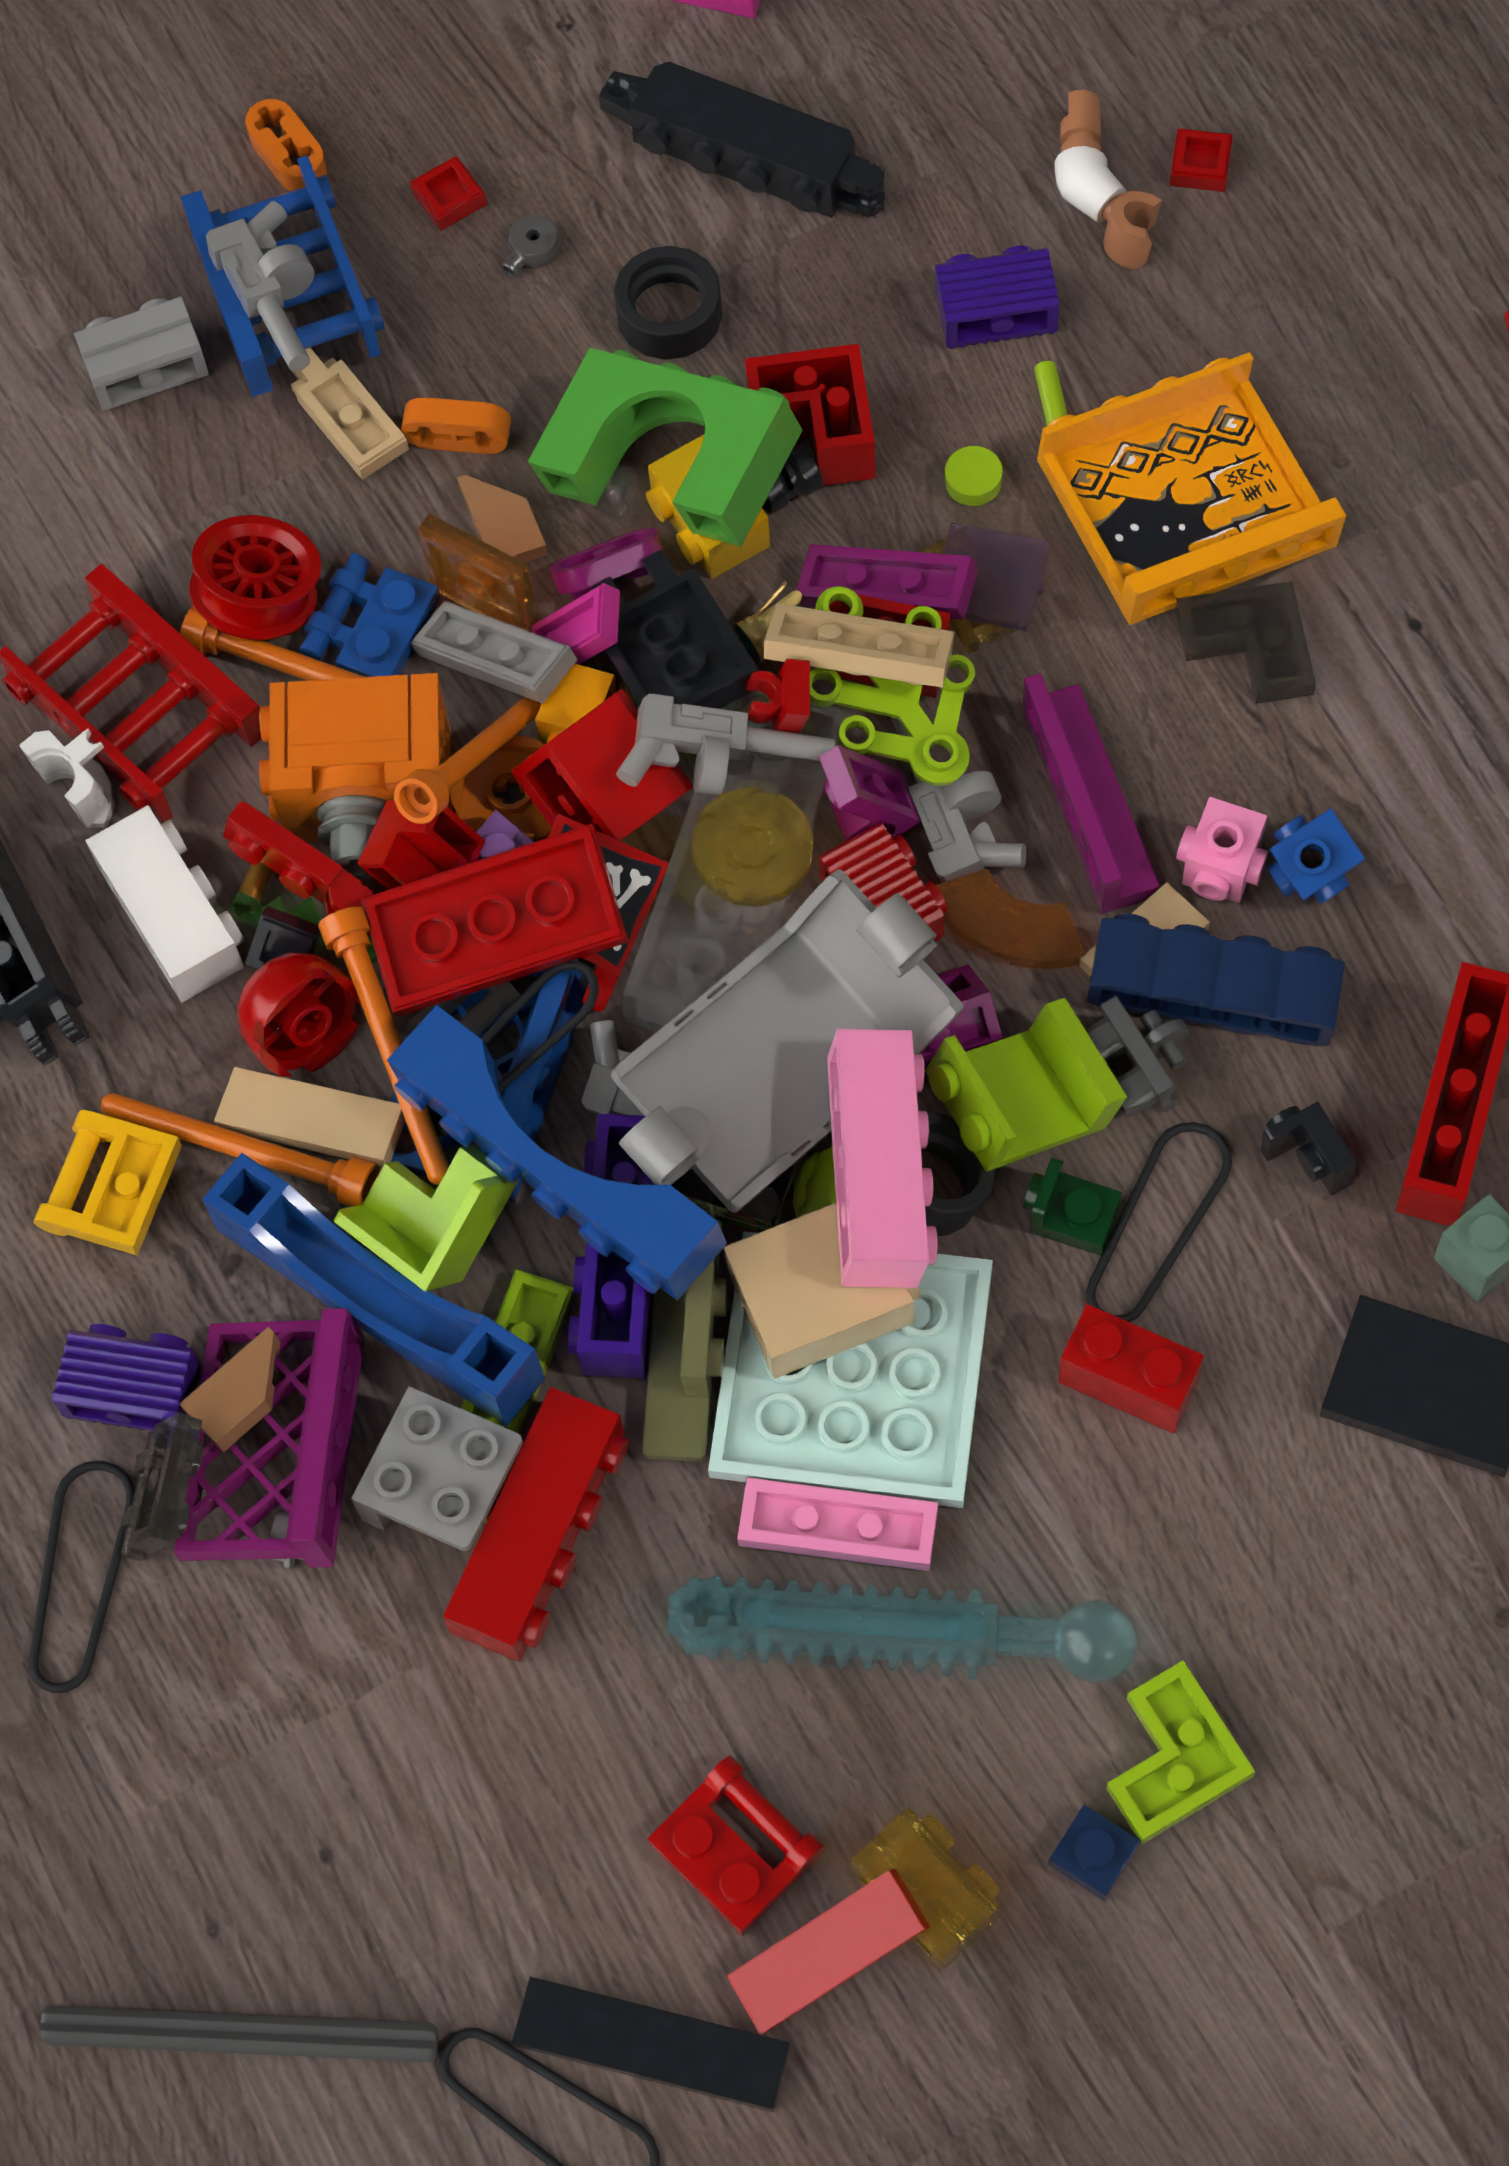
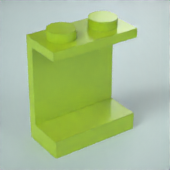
[925,997,1127,1172]

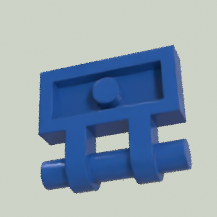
[300,553,441,677]

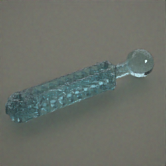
[665,1575,1137,1683]

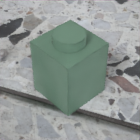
[1434,1194,1509,1303]

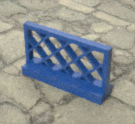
[379,959,589,1202]

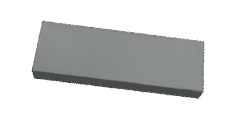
[410,601,578,704]

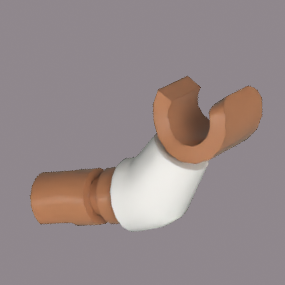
[1055,90,1162,269]

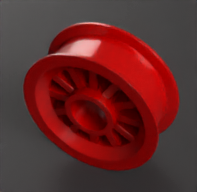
[189,515,321,640]

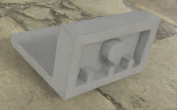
[351,1386,523,1551]

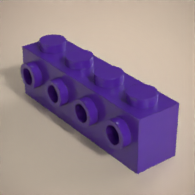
[568,1114,655,1379]

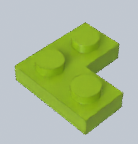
[1106,1660,1255,1845]

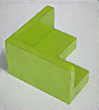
[334,1145,519,1292]

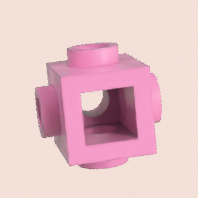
[1176,797,1269,903]

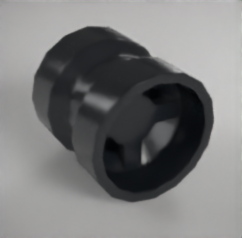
[762,438,823,515]

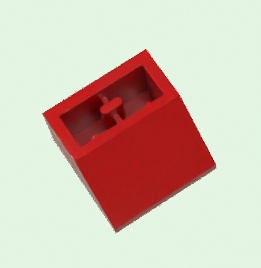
[510,689,694,841]

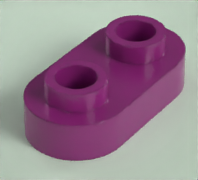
[549,528,666,600]

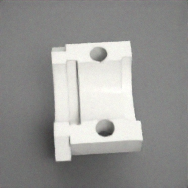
[19,728,115,829]

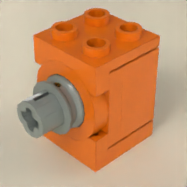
[259,673,453,879]

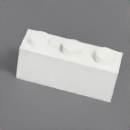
[85,805,245,1003]

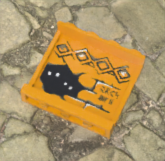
[1037,352,1347,626]

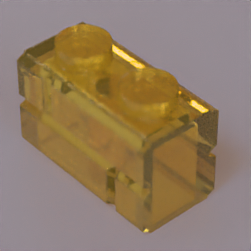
[850,1808,1001,1970]

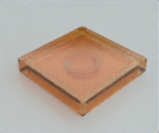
[418,513,539,632]

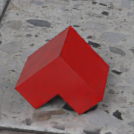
[357,800,485,890]

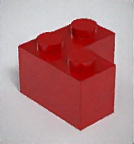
[744,343,876,486]

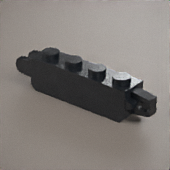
[599,62,885,218]
[0,839,90,1066]

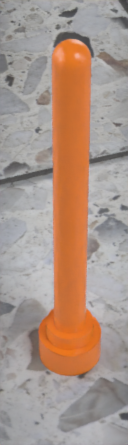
[180,606,365,681]
[394,697,541,824]
[318,906,450,1185]
[100,1093,380,1207]

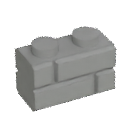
[74,296,209,412]

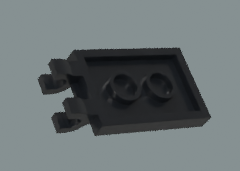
[590,549,759,709]
[1320,1294,1509,1478]

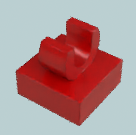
[746,658,810,734]

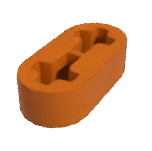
[245,99,327,191]
[401,397,512,454]

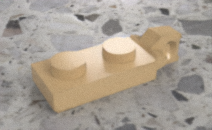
[291,348,409,480]

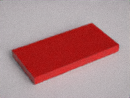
[361,823,629,1017]

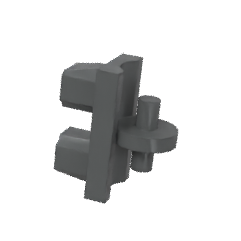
[1086,996,1190,1117]

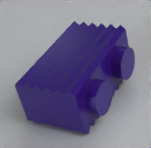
[935,245,1059,349]
[52,1324,201,1436]

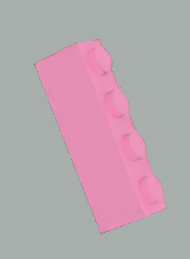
[827,1029,938,1288]

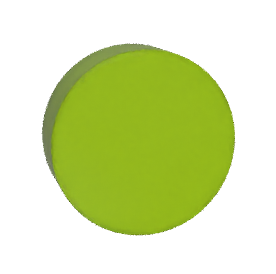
[945,446,1003,506]

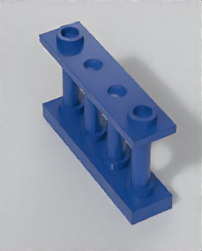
[180,155,385,397]

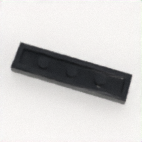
[512,1976,790,2113]

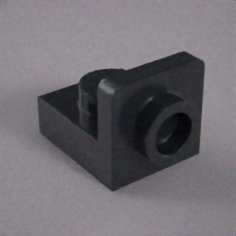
[1261,1101,1357,1196]

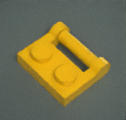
[33,1110,182,1256]

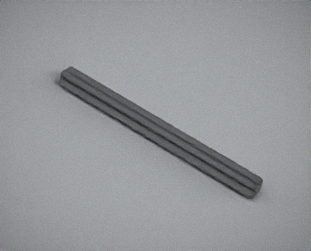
[40,2005,439,2062]

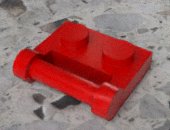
[647,1755,825,1936]

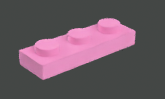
[737,1477,938,1571]

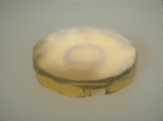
[691,787,814,907]

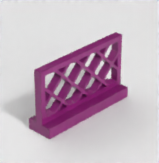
[174,1308,365,1568]

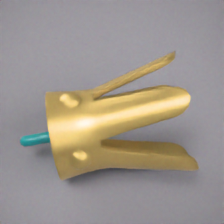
[734,580,802,663]

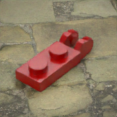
[222,801,373,916]

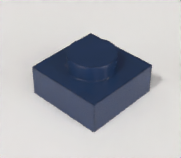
[1048,1805,1141,1901]

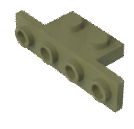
[642,1219,729,1462]

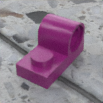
[819,745,921,841]

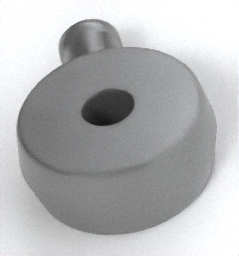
[501,215,561,277]

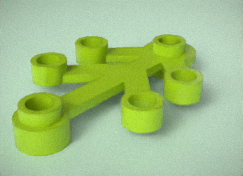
[810,586,975,786]

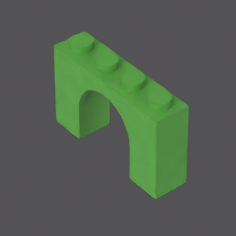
[528,347,802,547]

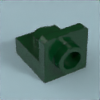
[1023,1157,1122,1256]

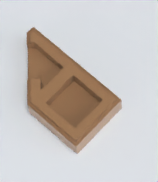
[457,475,548,574]
[179,1327,281,1453]

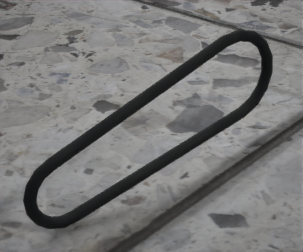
[427,961,599,1136]
[1086,1122,1232,1322]
[29,1461,135,1693]
[439,2028,660,2166]

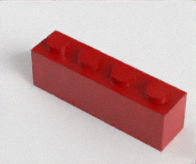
[1395,961,1509,1226]
[443,1387,629,1662]

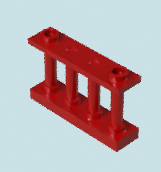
[0,563,261,822]

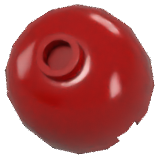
[238,953,362,1077]

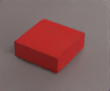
[1170,128,1233,192]
[409,156,487,231]

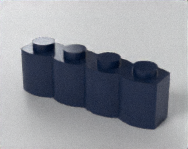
[1086,913,1345,1046]

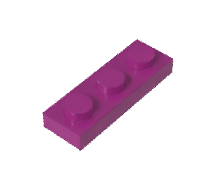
[797,544,979,620]

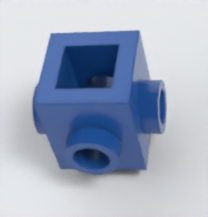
[1266,808,1365,905]

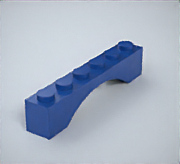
[387,1005,727,1301]
[202,1153,545,1427]

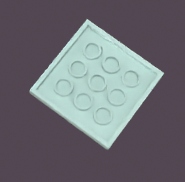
[708,1231,993,1508]

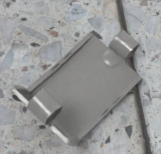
[610,869,964,1213]

